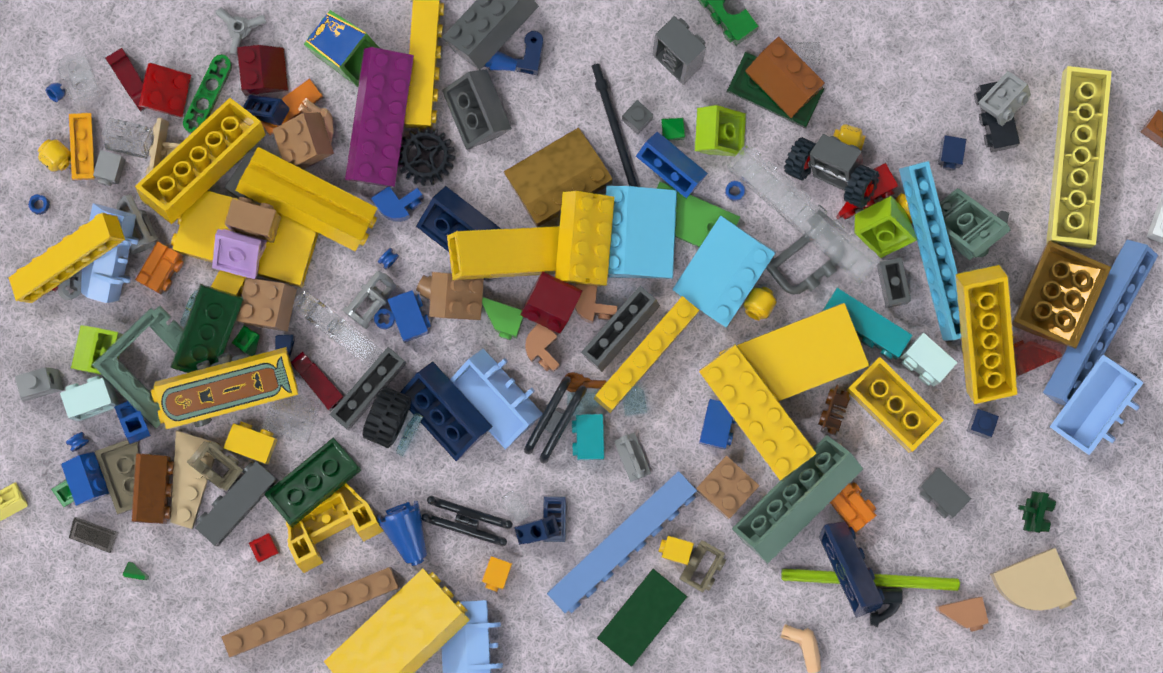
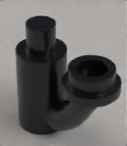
[870,589,903,628]

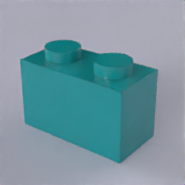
[572,414,604,461]

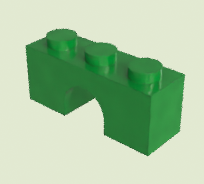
[698,0,759,46]

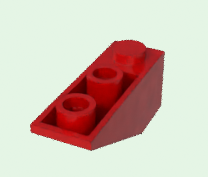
[836,163,898,220]

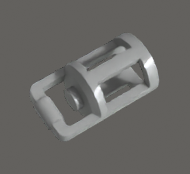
[116,194,159,254]
[342,271,396,329]

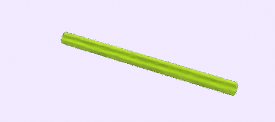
[781,569,960,591]

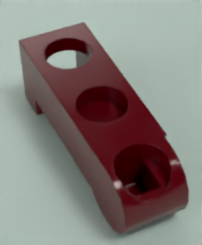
[105,48,146,112]
[291,351,344,412]

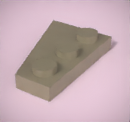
[95,440,138,515]

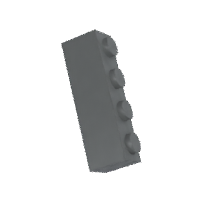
[581,286,660,372]
[329,347,407,431]
[195,461,278,546]

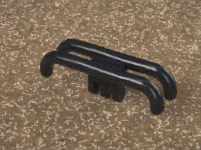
[524,377,587,464]
[421,496,513,546]

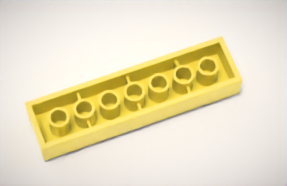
[1046,66,1112,249]

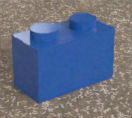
[387,290,431,343]
[699,399,736,450]
[61,452,110,506]

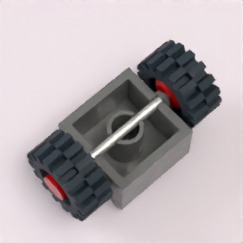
[784,134,880,208]

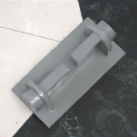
[614,432,651,482]

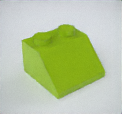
[695,105,746,157]
[854,196,917,258]

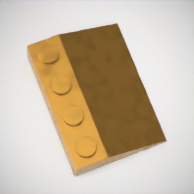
[503,127,613,227]
[1012,241,1111,349]

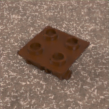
[818,385,850,435]

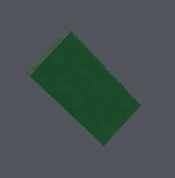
[727,52,825,129]
[170,283,243,373]
[264,437,361,528]
[597,569,688,667]

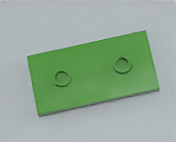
[656,182,740,248]

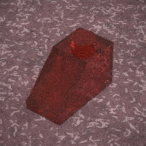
[1013,340,1062,376]

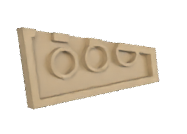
[170,431,219,529]

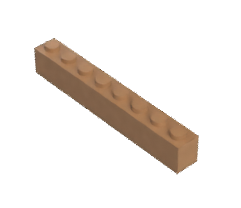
[221,567,400,658]

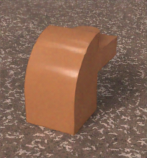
[575,284,617,323]
[525,324,560,373]

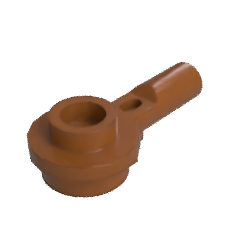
[562,372,606,392]

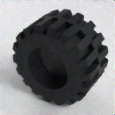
[363,386,411,448]

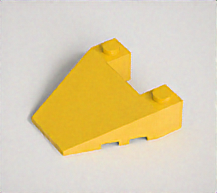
[286,483,384,573]

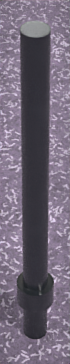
[591,63,638,187]

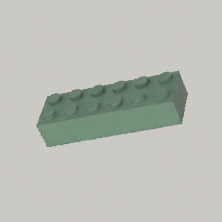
[732,435,863,564]

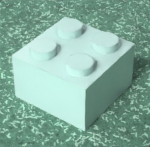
[900,333,958,387]
[60,376,119,421]

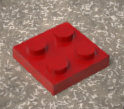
[139,63,191,118]

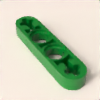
[183,54,232,134]

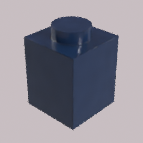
[938,135,967,171]
[967,409,999,439]

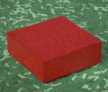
[249,533,279,563]

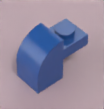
[371,186,424,222]
[114,401,151,445]

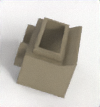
[187,441,243,491]
[679,540,726,593]

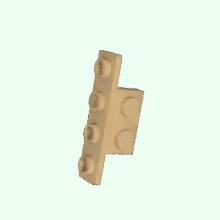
[143,117,179,206]

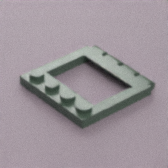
[92,305,183,429]

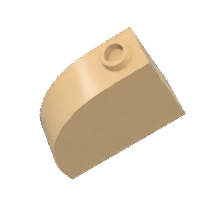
[990,548,1077,610]

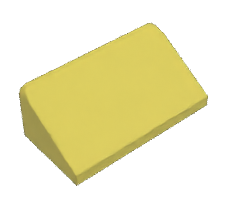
[0,482,28,521]

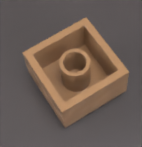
[272,112,334,169]
[225,197,281,243]
[429,272,484,320]
[236,277,297,332]
[696,455,760,519]

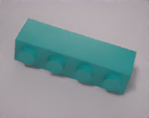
[822,288,913,360]

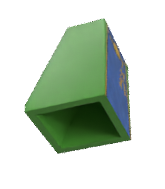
[303,10,379,87]

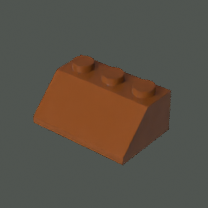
[745,36,825,118]
[132,454,174,524]

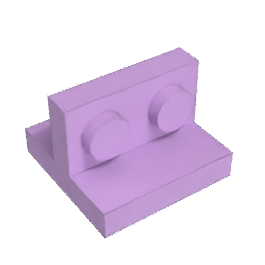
[212,229,267,279]

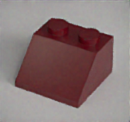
[237,45,288,96]
[520,271,583,334]

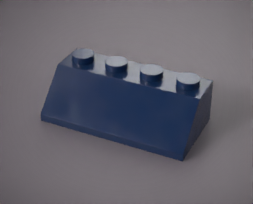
[416,186,501,280]
[400,362,493,461]
[819,522,884,618]

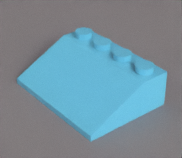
[606,186,677,279]
[672,216,776,327]

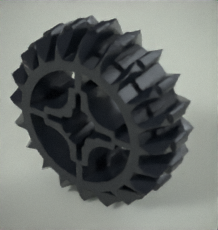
[398,126,456,186]

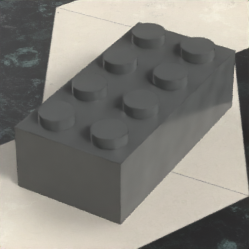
[442,0,539,70]
[652,16,706,85]

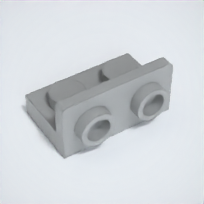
[978,71,1031,126]

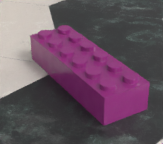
[345,47,414,187]

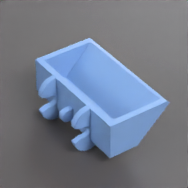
[81,203,139,303]
[450,349,543,450]
[1050,355,1143,455]
[442,600,503,673]

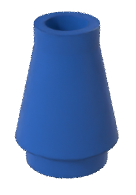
[484,51,517,72]

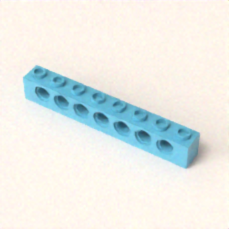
[899,161,961,340]

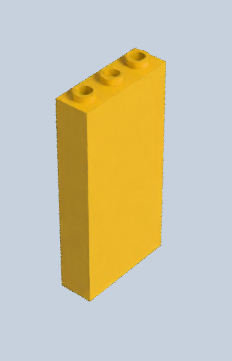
[171,190,319,288]
[719,303,869,401]
[324,569,470,673]

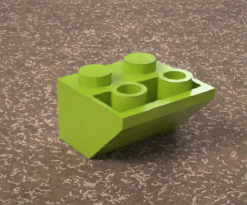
[71,325,123,375]

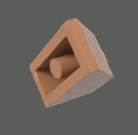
[935,597,989,632]

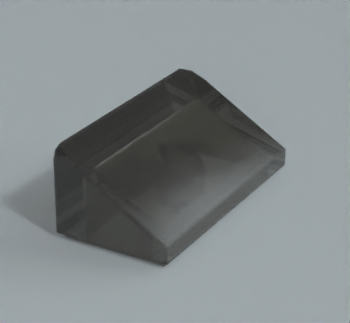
[69,517,119,553]

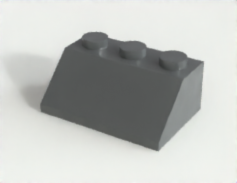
[442,69,512,150]

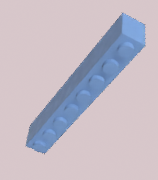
[1043,239,1158,406]
[547,471,697,614]

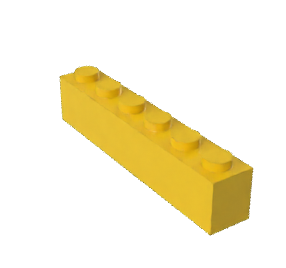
[404,0,444,129]
[8,213,125,303]
[594,296,699,413]

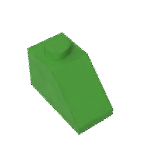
[482,297,524,340]

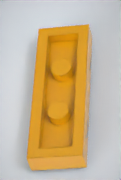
[69,113,95,180]

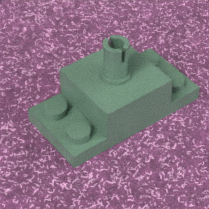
[939,188,1011,260]

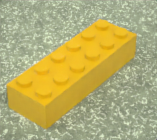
[135,98,266,224]
[955,265,1017,404]
[699,344,817,480]

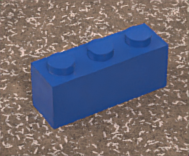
[636,132,708,198]

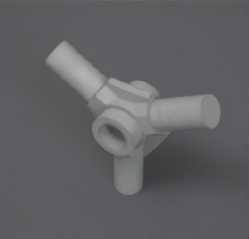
[216,7,266,56]

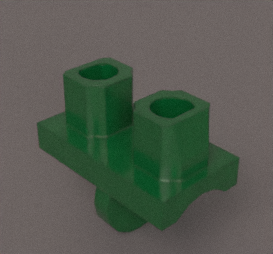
[1018,491,1056,533]

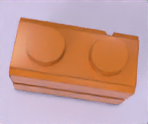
[135,241,184,295]
[830,482,877,533]

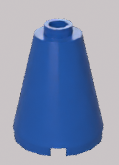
[376,501,427,566]

